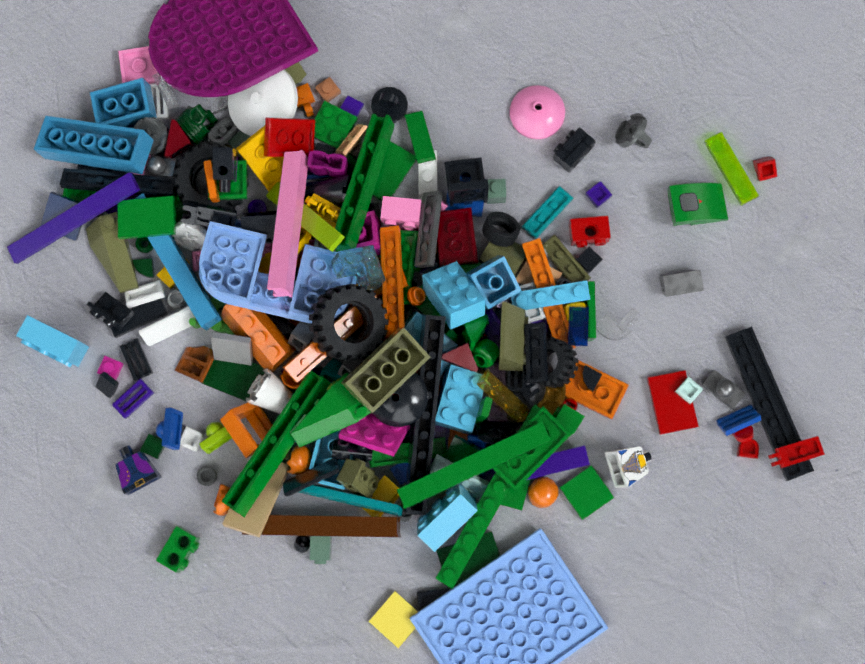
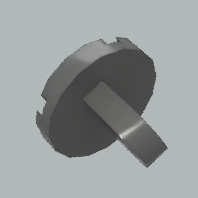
[615,113,652,148]
[134,117,169,155]

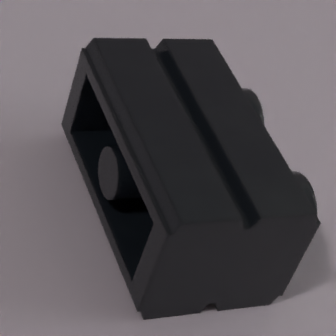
[553,127,596,173]

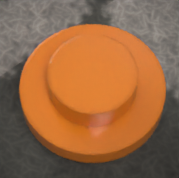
[407,287,426,306]

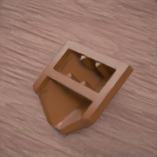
[175,346,214,383]

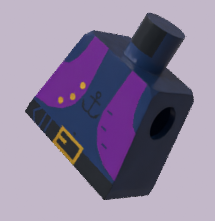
[115,445,162,495]

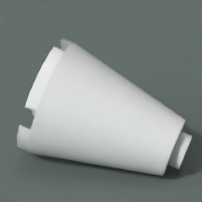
[246,368,293,414]

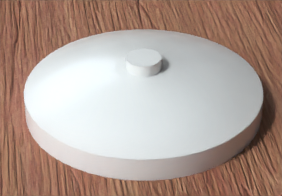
[228,69,298,136]

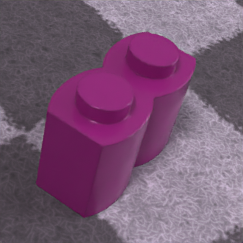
[307,150,348,178]

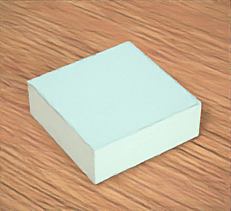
[675,376,703,404]

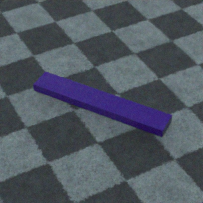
[479,445,590,490]

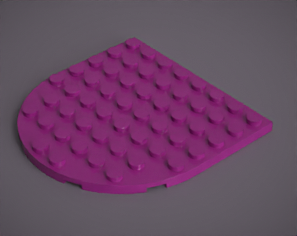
[148,0,318,97]

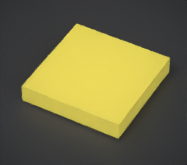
[369,591,418,648]

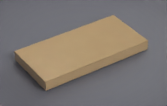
[222,462,290,538]

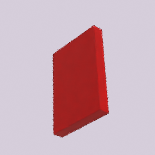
[264,117,315,157]
[647,370,699,435]

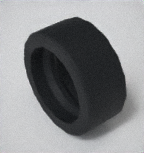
[482,212,520,247]

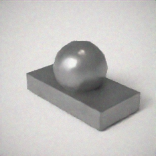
[144,156,179,178]
[702,370,745,409]

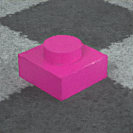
[97,356,124,380]

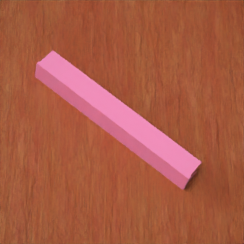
[267,150,308,297]

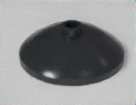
[373,372,428,427]

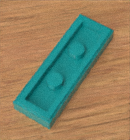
[522,186,573,240]

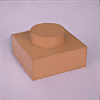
[315,77,341,102]

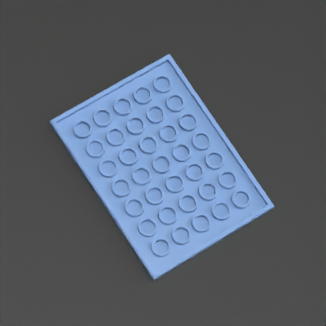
[409,528,608,664]

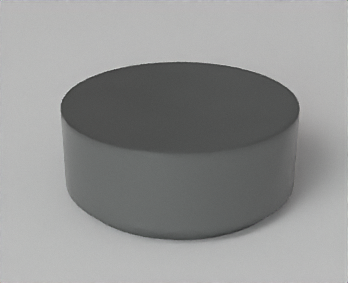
[197,466,217,486]

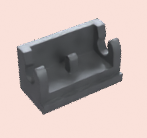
[659,270,704,297]

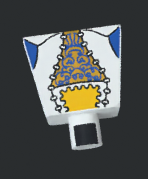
[604,446,651,488]

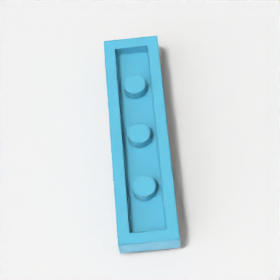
[511,280,590,310]

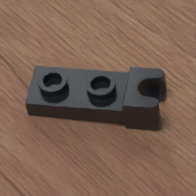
[181,200,237,227]

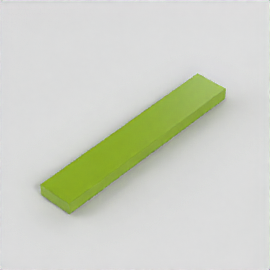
[266,182,345,252]

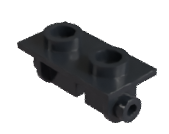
[332,439,373,462]

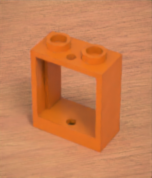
[220,403,273,458]

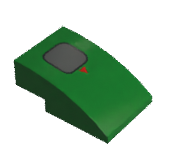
[667,183,728,226]

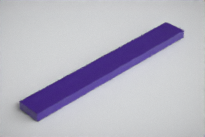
[7,172,140,264]

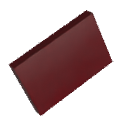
[437,207,478,268]

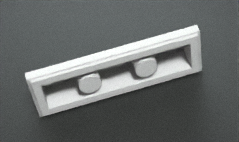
[138,306,197,346]

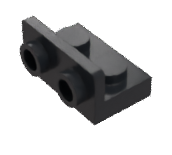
[87,292,135,331]

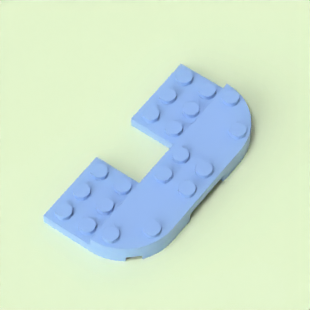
[199,221,361,324]

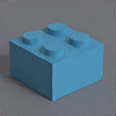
[466,255,522,309]

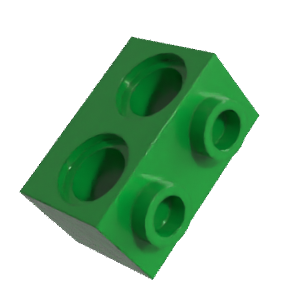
[156,526,200,573]

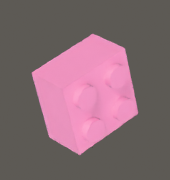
[380,196,422,231]

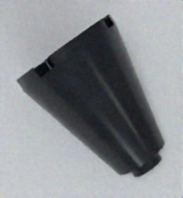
[304,174,352,208]

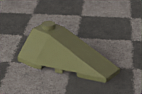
[86,212,139,293]

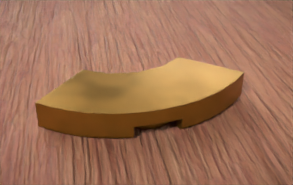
[537,384,566,415]

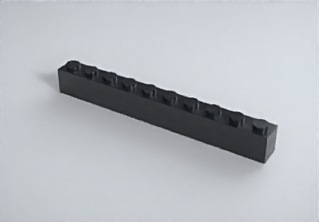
[403,315,446,515]

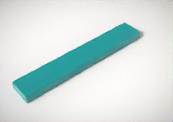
[298,485,403,516]

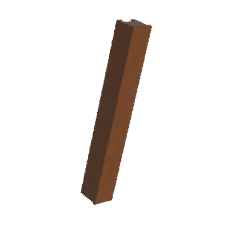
[242,515,401,538]

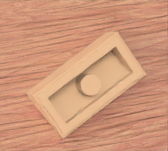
[335,124,368,157]

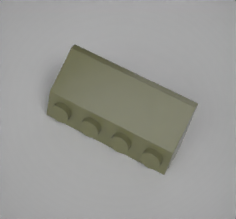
[341,327,430,413]

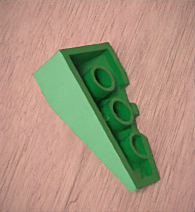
[290,373,371,447]

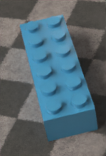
[34,116,154,174]

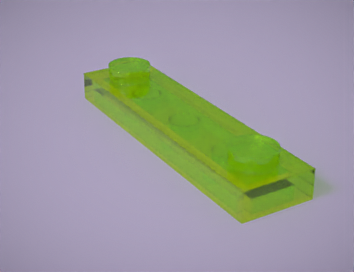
[704,132,759,206]

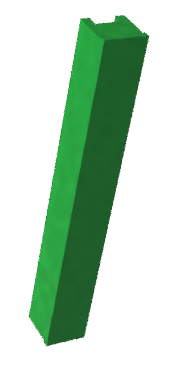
[335,114,395,254]
[221,371,331,517]
[397,422,552,509]

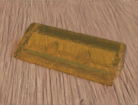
[477,369,529,423]

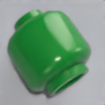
[472,339,500,368]

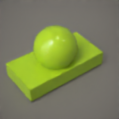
[199,421,232,454]

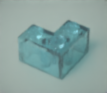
[331,245,386,290]

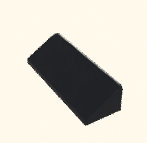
[283,458,341,497]

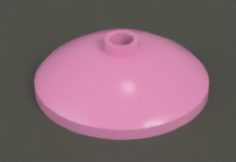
[510,85,565,139]

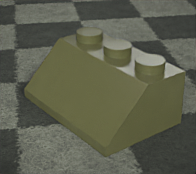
[499,302,528,371]

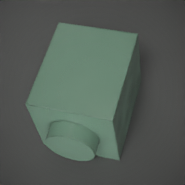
[487,179,507,204]
[310,536,332,564]

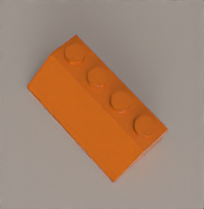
[221,304,296,372]

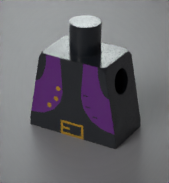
[213,147,238,193]

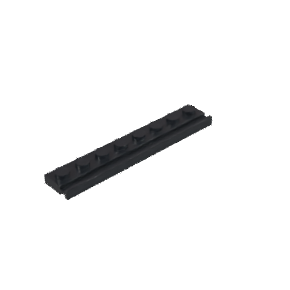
[724,326,814,481]

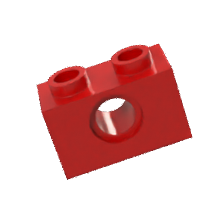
[569,216,611,248]

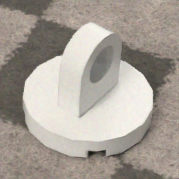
[172,221,207,251]

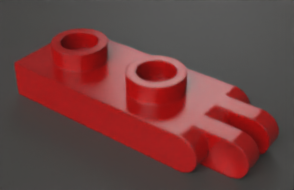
[768,436,825,468]

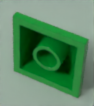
[454,313,489,353]

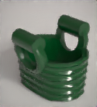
[176,104,218,144]

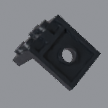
[444,157,489,207]

